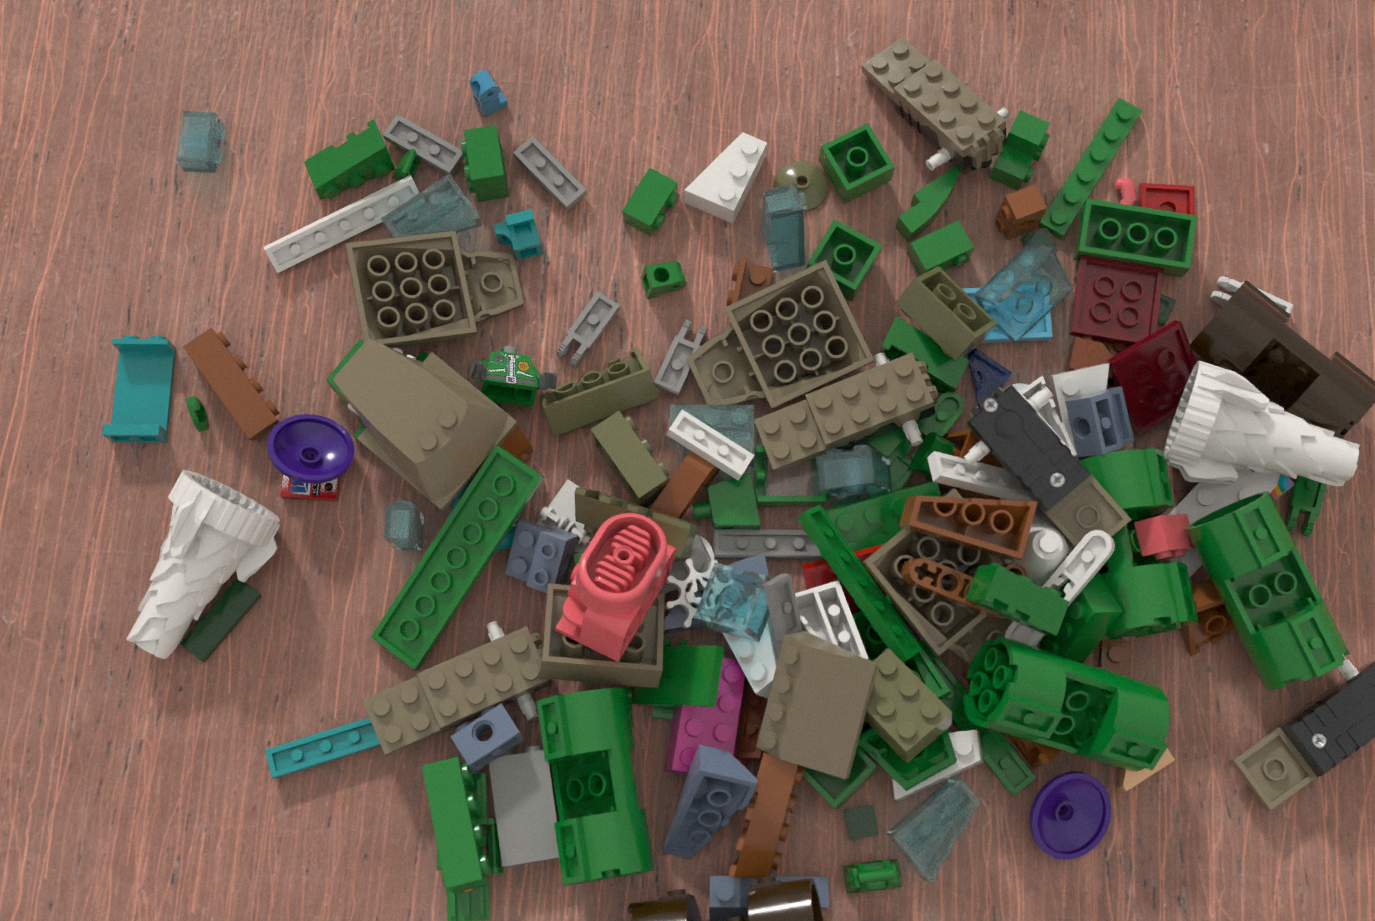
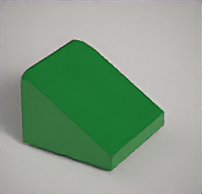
[392,149,420,181]

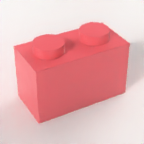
[1134,514,1195,560]

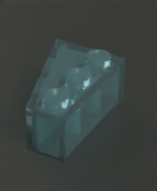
[381,173,482,238]

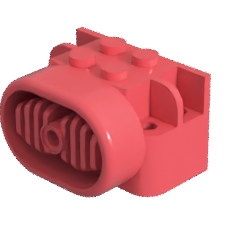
[555,513,677,662]

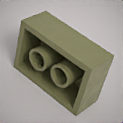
[895,266,998,361]
[591,411,669,507]
[864,648,952,764]

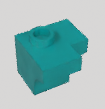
[493,209,543,261]

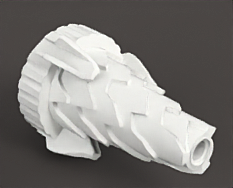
[1164,361,1360,486]
[127,470,280,659]

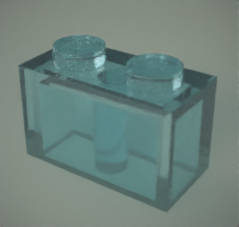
[176,111,225,173]
[384,499,424,550]

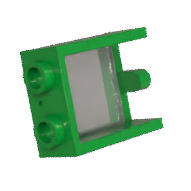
[754,446,831,508]

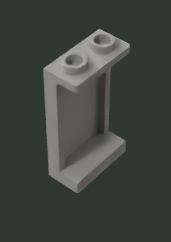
[489,745,559,868]

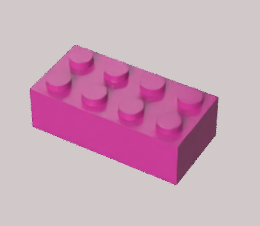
[664,658,745,775]

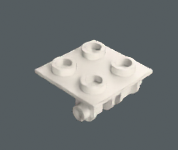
[537,479,595,553]

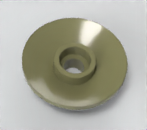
[774,161,828,212]

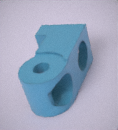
[469,70,508,117]

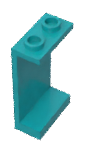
[102,335,176,443]

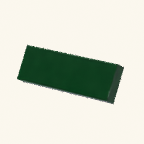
[180,578,262,663]

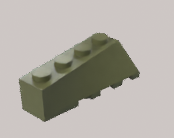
[539,347,659,436]
[575,487,699,562]

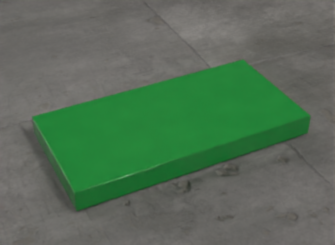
[632,646,724,708]

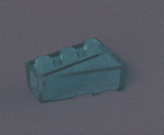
[761,184,807,272]
[669,405,755,468]
[886,776,980,884]

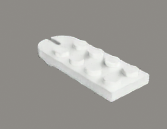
[1165,468,1280,578]

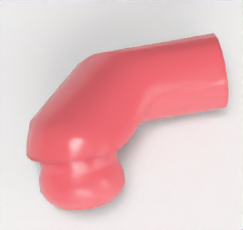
[1114,178,1137,206]

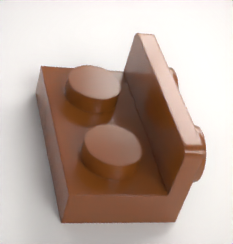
[726,257,773,306]

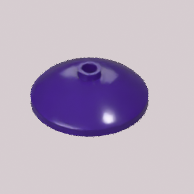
[267,414,355,484]
[1029,771,1111,860]

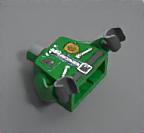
[468,346,557,407]

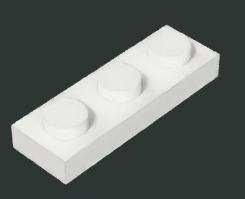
[666,410,754,481]

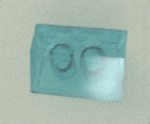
[974,241,1073,343]

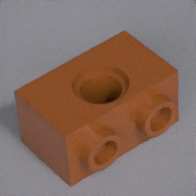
[995,184,1047,241]

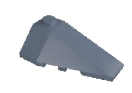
[663,744,758,859]
[709,876,829,921]

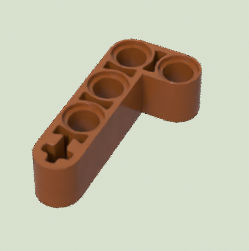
[650,451,720,519]
[901,558,1028,619]

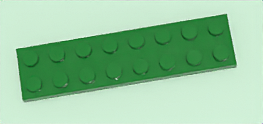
[371,445,545,670]

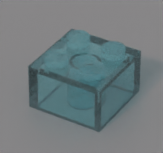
[816,445,892,498]
[694,563,771,642]

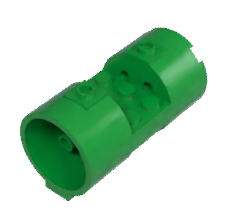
[1081,448,1198,640]
[1185,491,1350,690]
[963,636,1170,772]
[536,688,654,886]

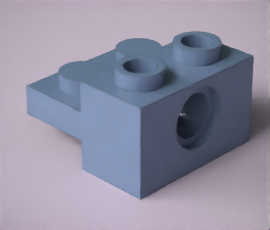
[1065,386,1134,457]
[505,519,579,593]
[450,703,524,773]

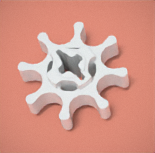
[664,558,735,629]

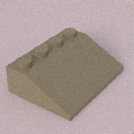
[540,583,665,688]
[756,631,878,779]

